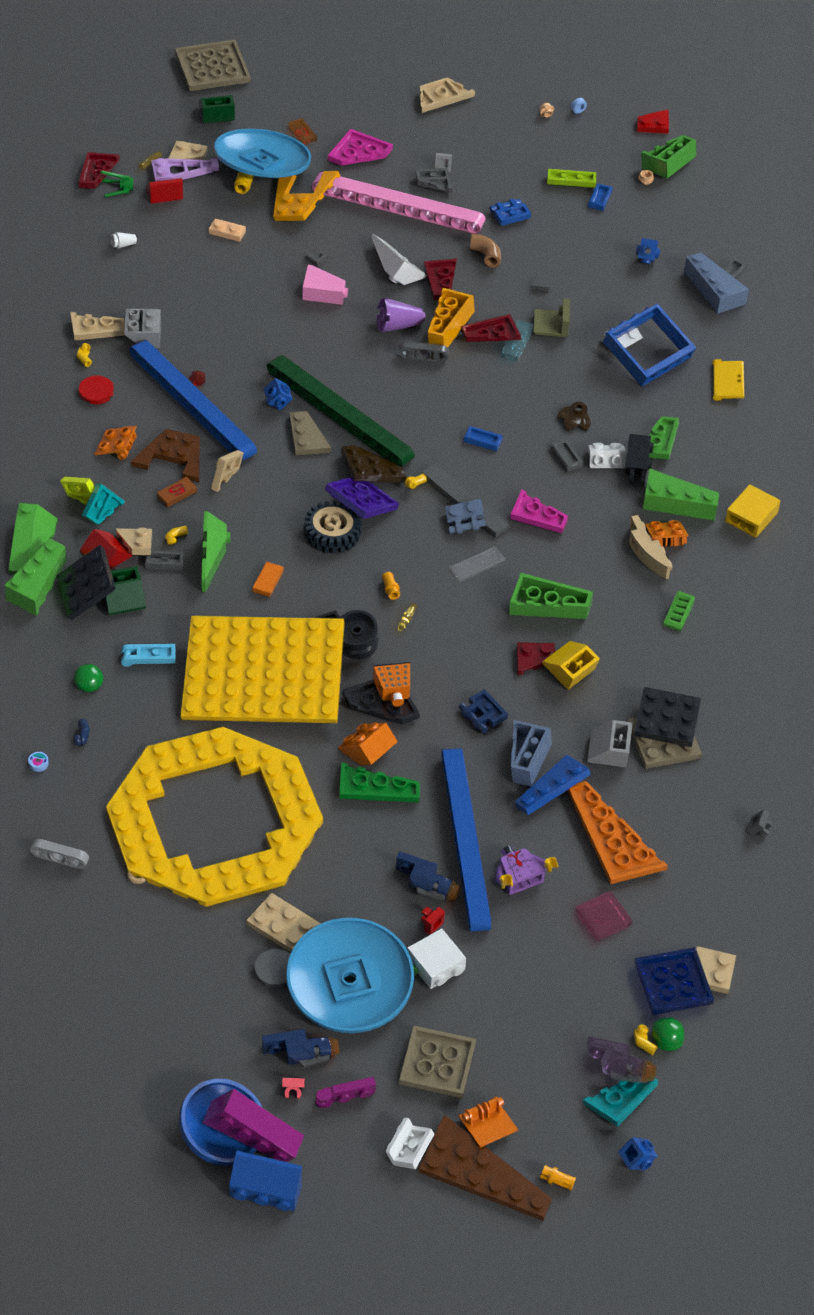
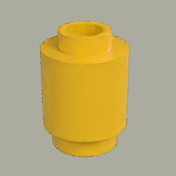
[234,172,253,194]

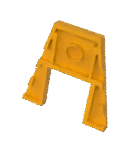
[273,171,340,221]

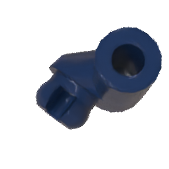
[74,719,90,746]

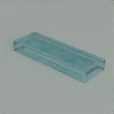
[501,320,534,361]

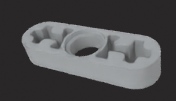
[30,839,89,869]

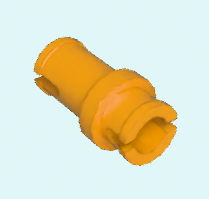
[382,572,400,600]
[540,1165,576,1191]

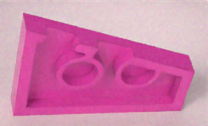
[510,489,568,533]

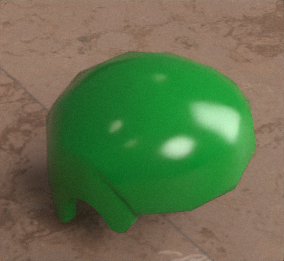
[73,664,104,692]
[652,1017,685,1051]

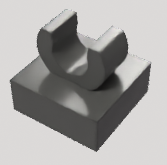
[746,809,773,836]

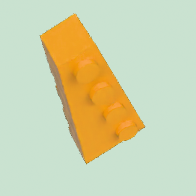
[428,288,475,347]

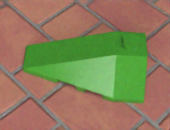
[8,503,58,573]

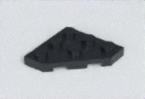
[342,680,420,724]

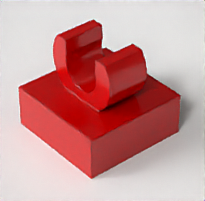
[421,907,445,935]

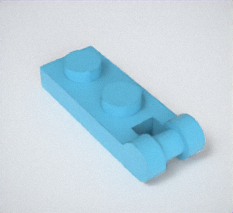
[121,644,176,667]

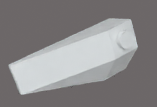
[371,234,427,285]

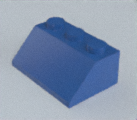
[229,1151,302,1211]

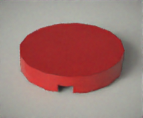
[79,375,114,404]

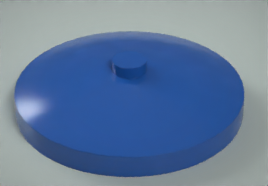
[179,1079,262,1166]

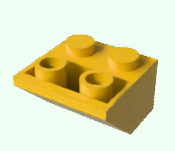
[542,641,600,690]

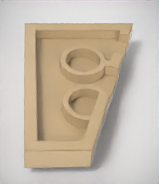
[70,312,125,340]

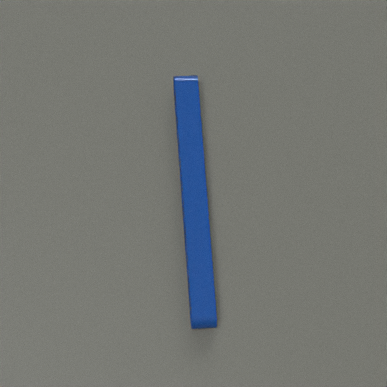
[129,340,257,462]
[441,748,491,932]

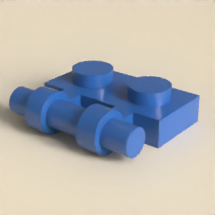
[490,199,531,226]

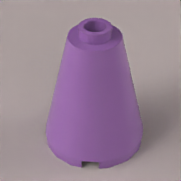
[376,298,425,332]

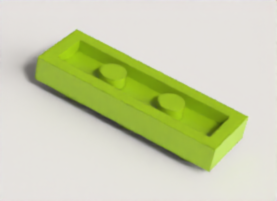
[547,169,596,188]

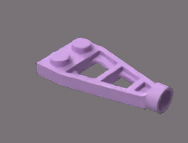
[151,158,219,182]

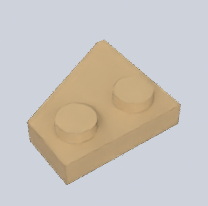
[169,141,208,160]
[116,528,152,555]
[695,946,736,994]

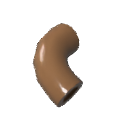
[470,233,501,268]

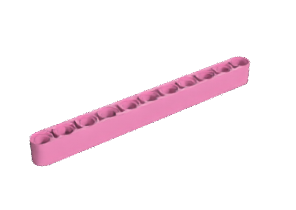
[312,172,486,234]

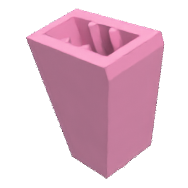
[303,265,348,305]

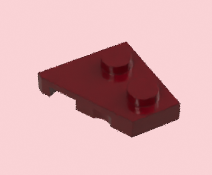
[517,642,556,675]

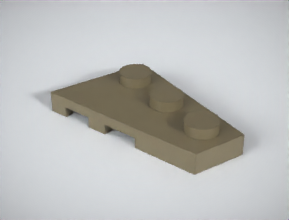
[289,411,331,455]

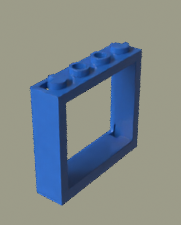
[603,303,696,387]

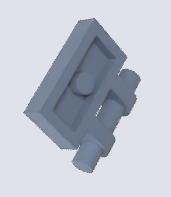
[445,499,486,534]

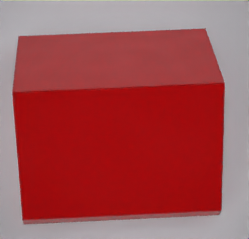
[146,178,183,204]
[80,529,132,569]

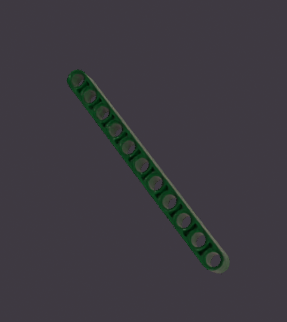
[266,355,415,467]

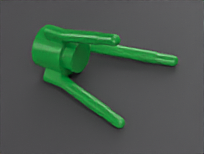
[100,171,133,197]

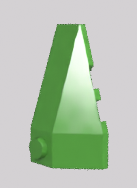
[202,511,231,592]

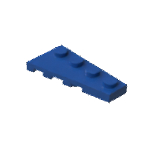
[515,754,591,815]

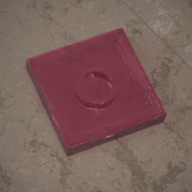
[575,891,633,941]

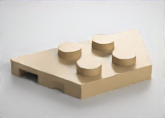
[420,78,475,113]

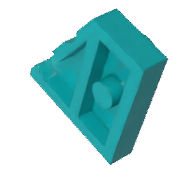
[82,483,125,525]

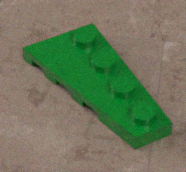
[339,762,420,803]

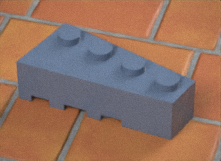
[684,252,749,314]

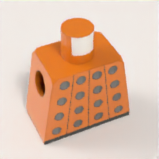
[373,662,410,706]

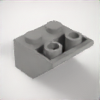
[125,308,161,348]
[587,720,632,768]

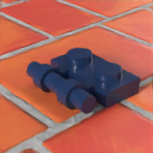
[458,689,508,734]

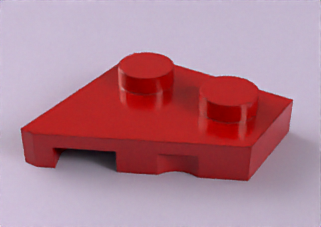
[637,109,669,134]

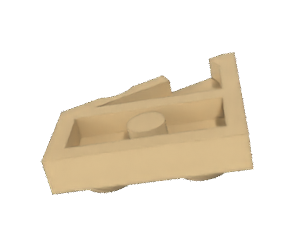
[211,450,244,492]

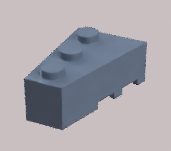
[511,720,552,787]

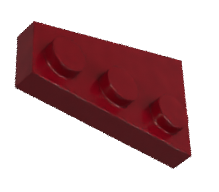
[79,152,120,189]
[424,258,457,300]
[461,314,521,342]

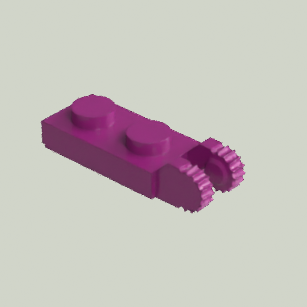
[315,1077,376,1109]

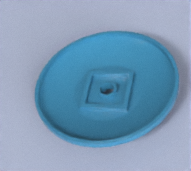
[214,129,311,178]
[287,918,414,1033]

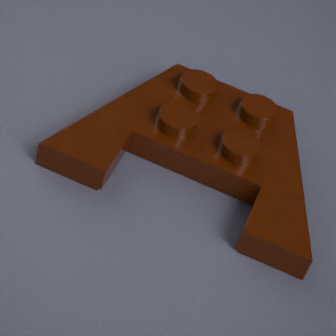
[131,429,200,483]

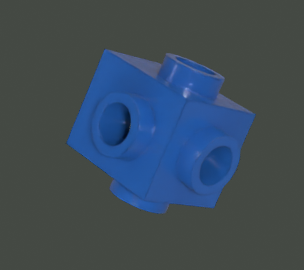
[636,238,660,264]
[263,378,293,410]
[618,1137,658,1171]

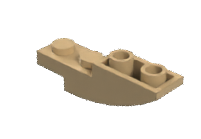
[629,515,672,579]

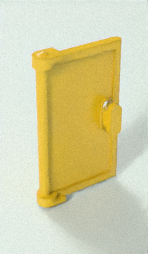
[712,359,744,401]

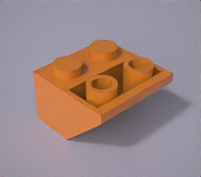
[338,722,398,766]

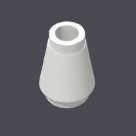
[111,232,137,249]

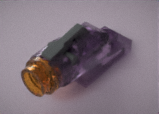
[586,1036,657,1083]

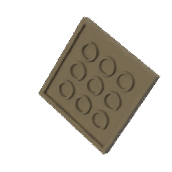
[175,39,251,91]

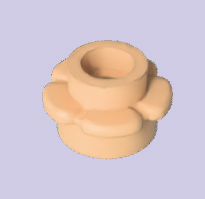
[539,103,554,118]
[638,170,654,185]

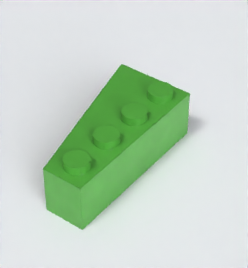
[4,539,67,616]

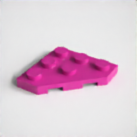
[328,129,393,166]

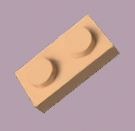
[209,219,246,242]

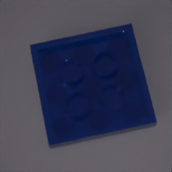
[635,947,714,1015]

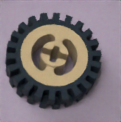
[304,501,362,554]

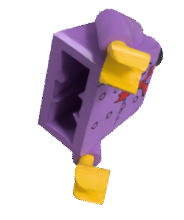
[495,845,559,895]

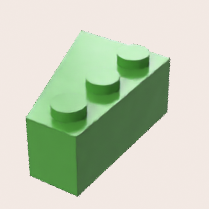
[641,135,696,178]

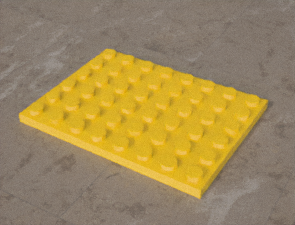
[181,616,344,723]

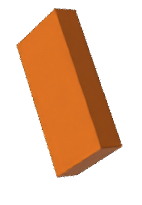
[252,562,284,597]

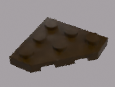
[341,445,406,483]

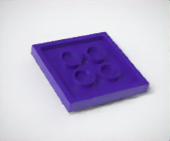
[324,477,400,519]

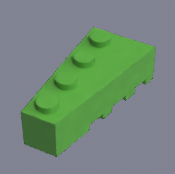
[643,469,719,521]
[509,573,593,619]

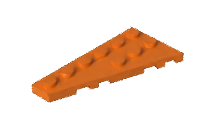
[567,781,668,884]

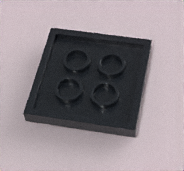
[57,545,116,620]
[634,687,701,747]

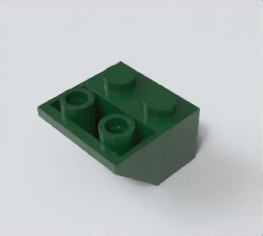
[199,95,235,123]
[104,566,146,615]

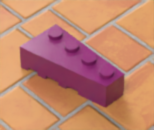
[202,1089,304,1162]

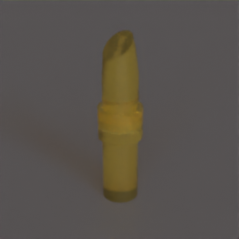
[139,151,162,169]
[398,603,417,631]

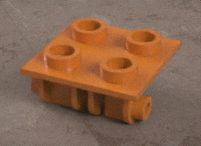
[94,425,137,460]
[645,520,688,547]
[458,1096,518,1147]

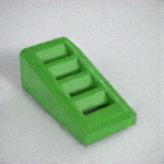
[663,591,695,631]

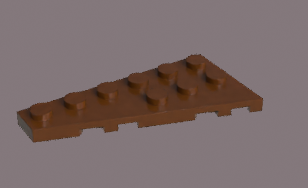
[419,1115,552,1221]

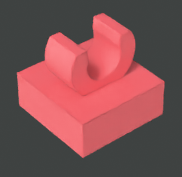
[282,1078,305,1098]

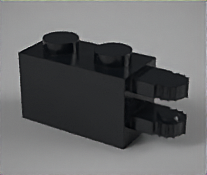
[625,434,654,486]

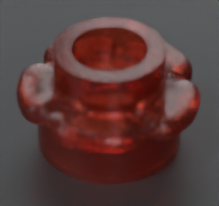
[189,371,206,386]

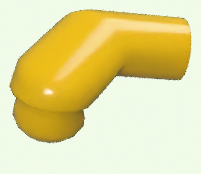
[76,343,92,367]
[405,474,427,489]
[165,525,188,545]
[634,1024,657,1055]

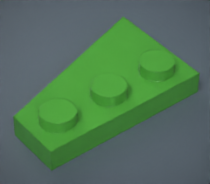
[649,416,679,459]

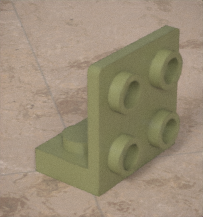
[534,298,570,337]

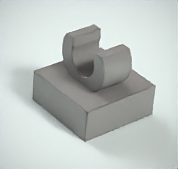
[435,153,452,172]

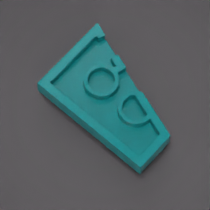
[583,1070,658,1127]

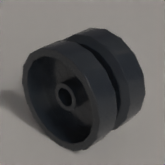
[339,610,379,659]

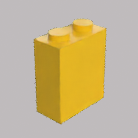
[725,484,781,538]

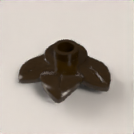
[557,402,591,431]

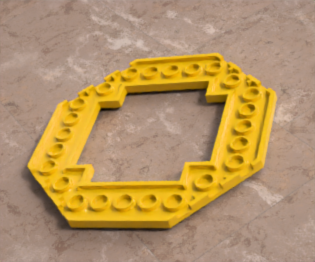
[106,727,323,907]

